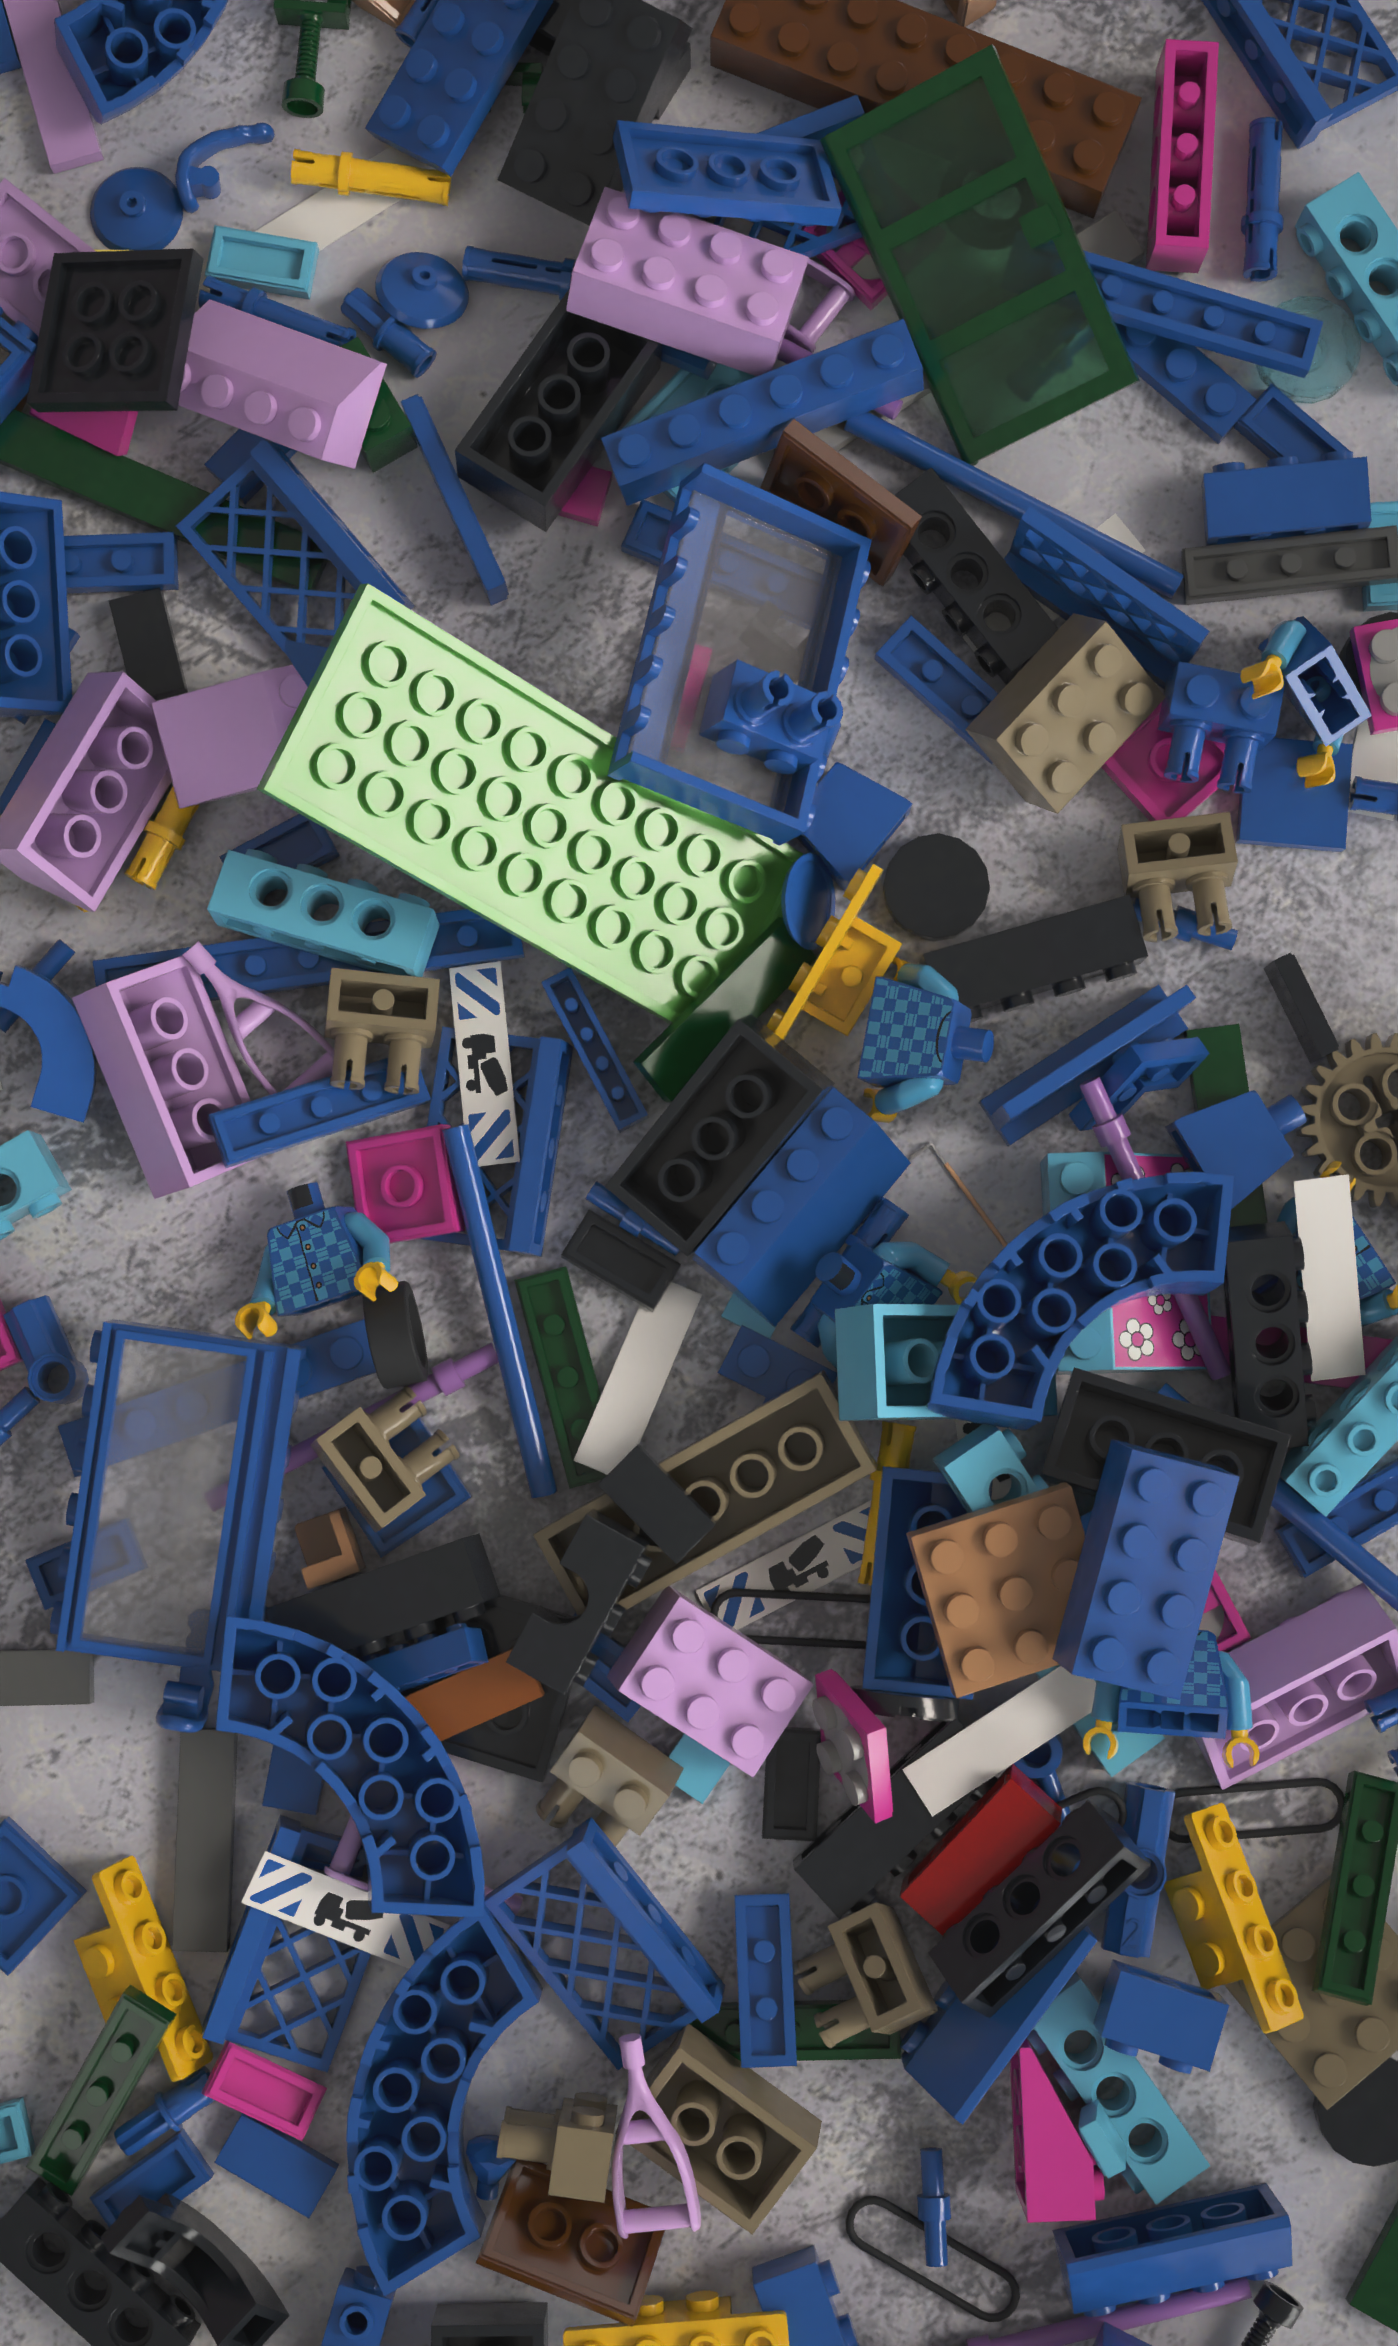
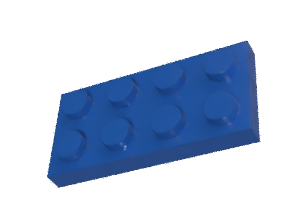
[365,0,554,177]
[613,120,842,227]

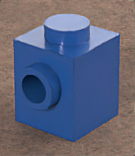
[321,2265,396,2346]

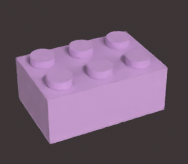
[607,1586,814,1777]

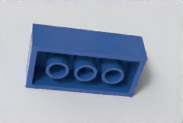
[1052,1439,1240,1700]

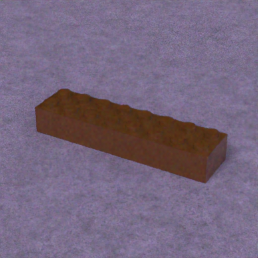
[710,0,1142,219]

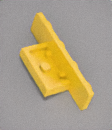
[766,864,903,1040]
[1164,1803,1304,2034]
[73,1856,213,2082]
[563,2290,789,2346]

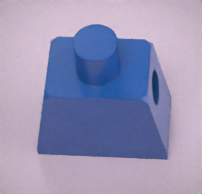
[796,762,912,890]
[1165,1090,1307,1209]

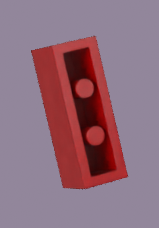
[899,1764,1062,1936]

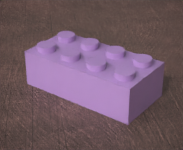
[566,187,809,376]

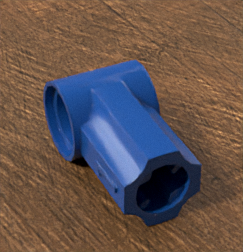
[3,1295,89,1405]

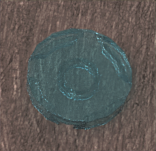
[1255,296,1361,404]

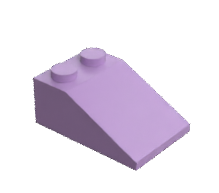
[151,664,308,809]

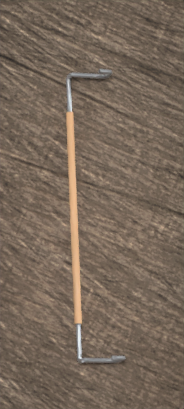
[908,1142,1007,1247]

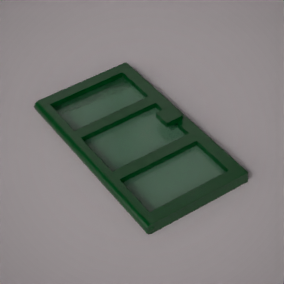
[820,44,1140,466]

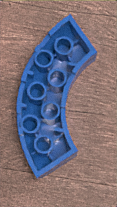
[54,0,229,125]
[927,1172,1235,1431]
[216,1616,485,1918]
[346,1904,543,2297]

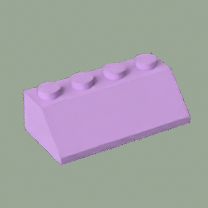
[178,299,387,469]
[0,672,171,912]
[72,956,255,1199]
[1194,1583,1398,1790]

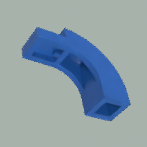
[0,965,97,1123]

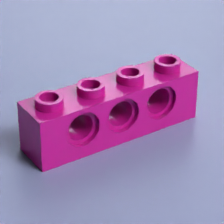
[1146,39,1219,273]

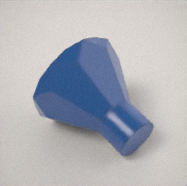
[466,2135,517,2201]

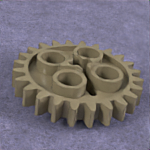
[1296,1033,1398,1208]

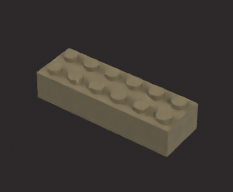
[533,1370,878,1615]

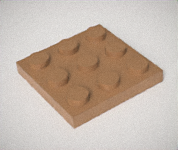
[906,1482,1085,1698]

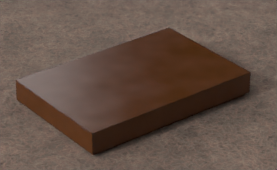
[760,419,922,587]
[476,2159,665,2327]

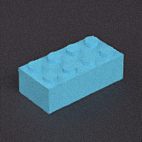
[835,1304,1058,1421]

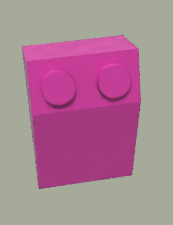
[1010,2038,1105,2223]

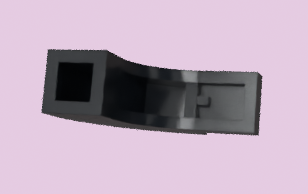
[101,2193,290,2346]

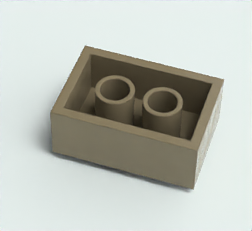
[965,613,1166,814]
[615,2024,822,2235]

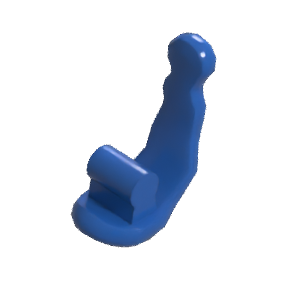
[175,122,275,214]
[156,1608,215,1733]

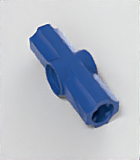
[1101,1782,1176,1958]

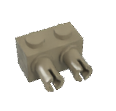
[1117,812,1238,942]
[324,968,440,1095]
[310,1386,460,1533]
[536,1705,684,1847]
[793,1902,938,2048]
[497,2092,618,2203]

